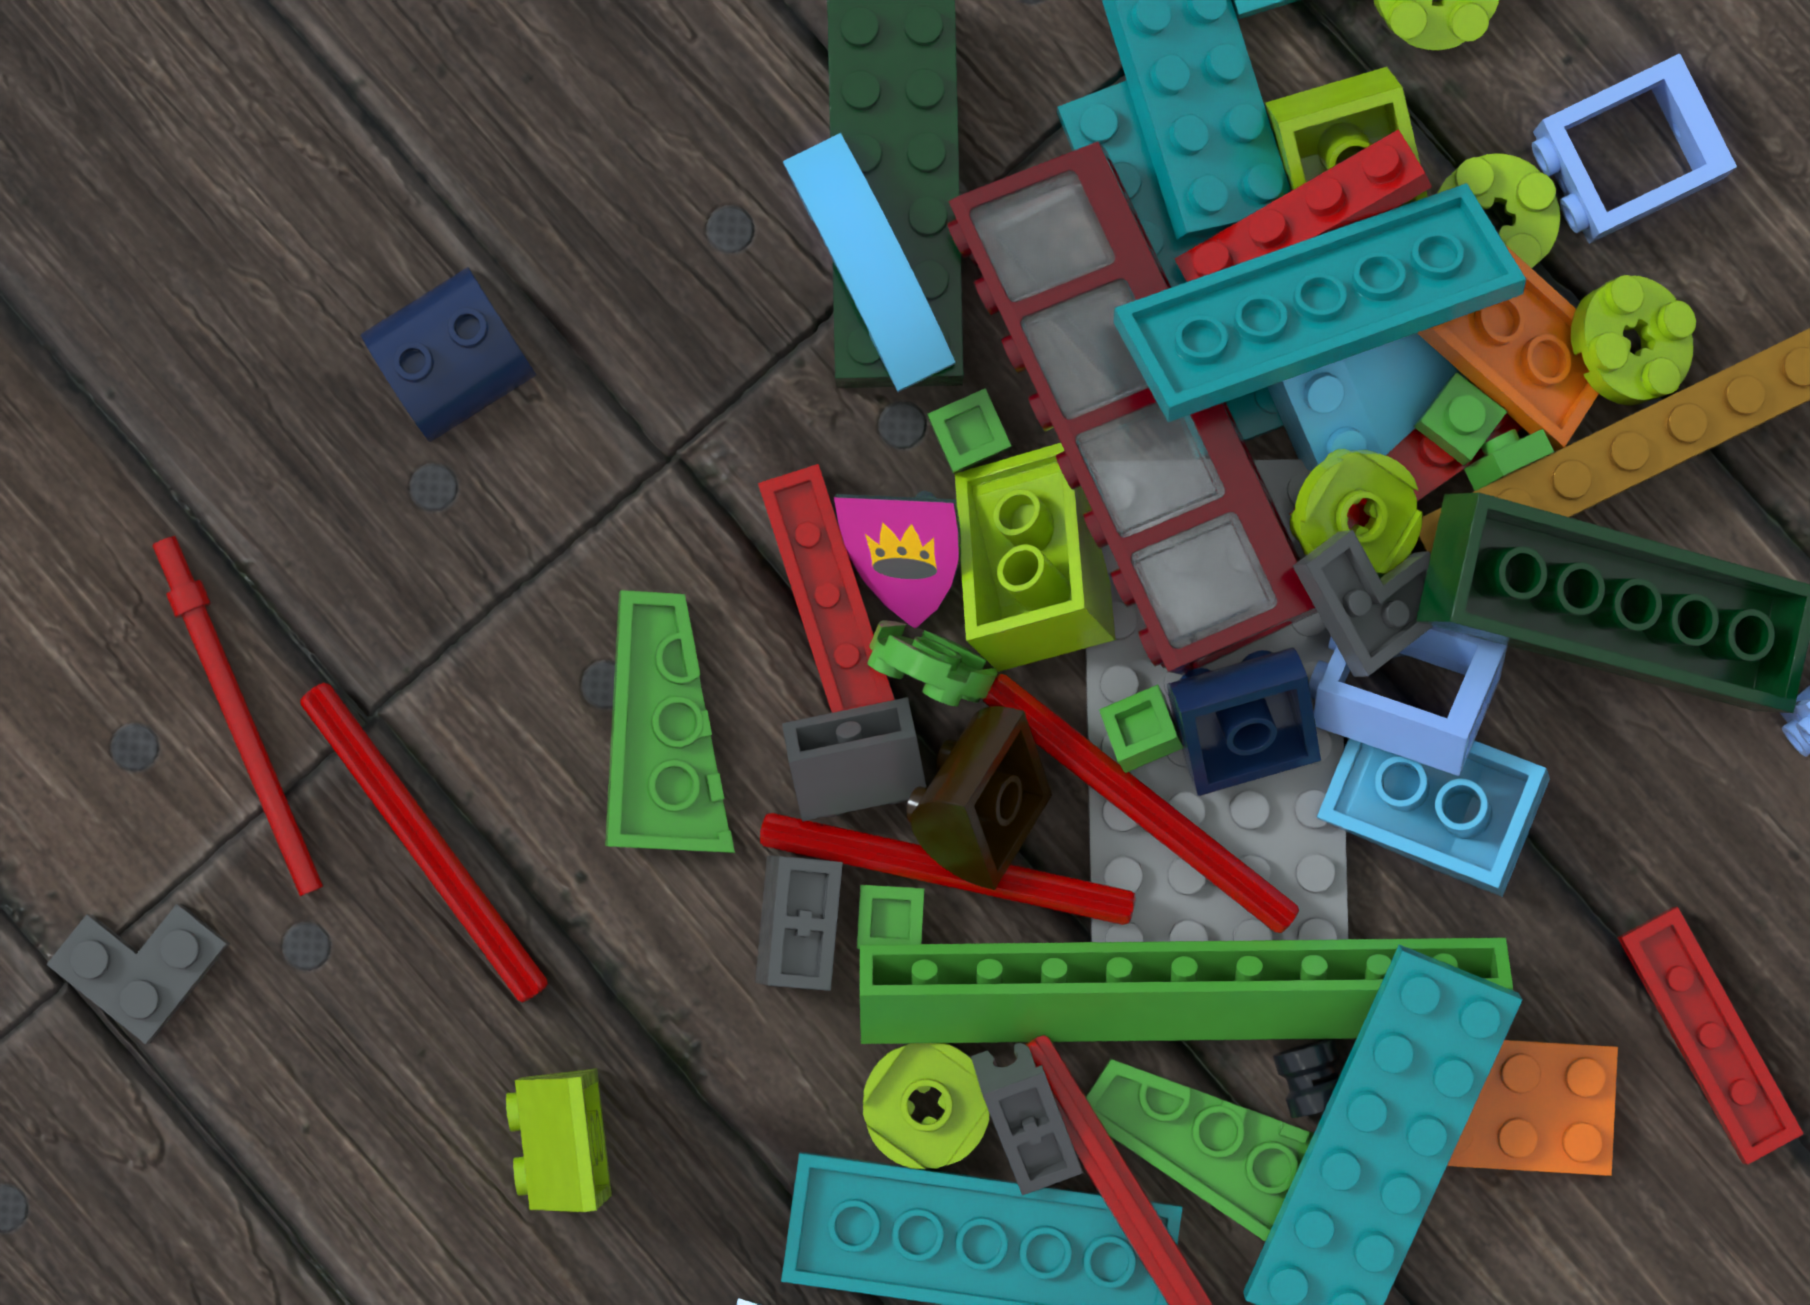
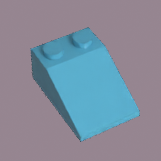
[1267,333,1469,471]
[1317,738,1550,897]

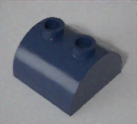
[360,267,537,442]
[1167,647,1321,796]

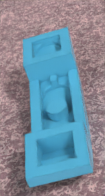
[783,133,956,392]

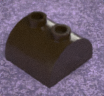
[907,706,1052,890]

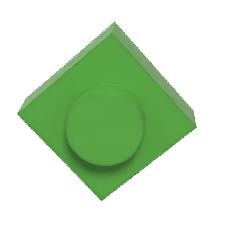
[1413,372,1507,466]
[927,388,1011,474]
[1464,429,1554,491]
[1099,684,1184,773]
[857,885,925,949]

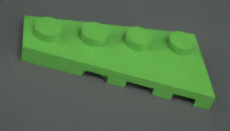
[605,590,735,853]
[1085,1058,1314,1242]

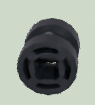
[1273,1039,1339,1118]

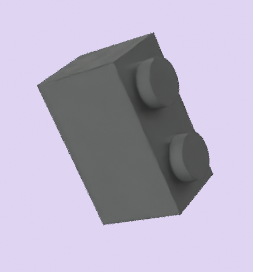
[782,697,926,821]

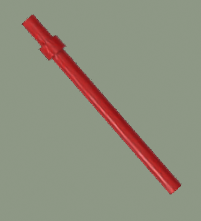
[152,536,324,897]

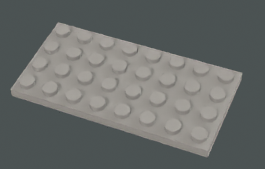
[1085,459,1348,942]

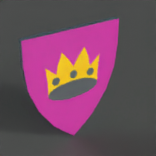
[834,491,961,629]

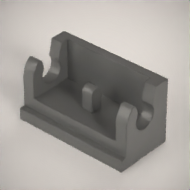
[755,856,843,991]
[971,1043,1083,1195]

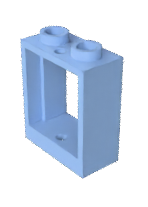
[1532,54,1737,244]
[1309,626,1507,776]

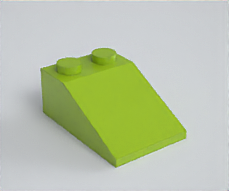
[1265,67,1428,208]
[955,443,1116,672]
[506,1068,612,1212]

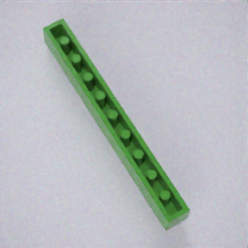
[860,938,1513,1044]

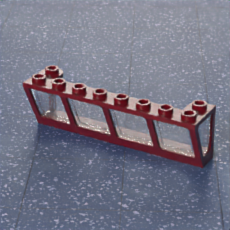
[947,141,1318,675]

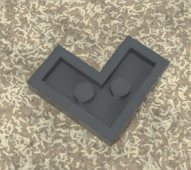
[1292,530,1433,677]
[46,904,231,1044]

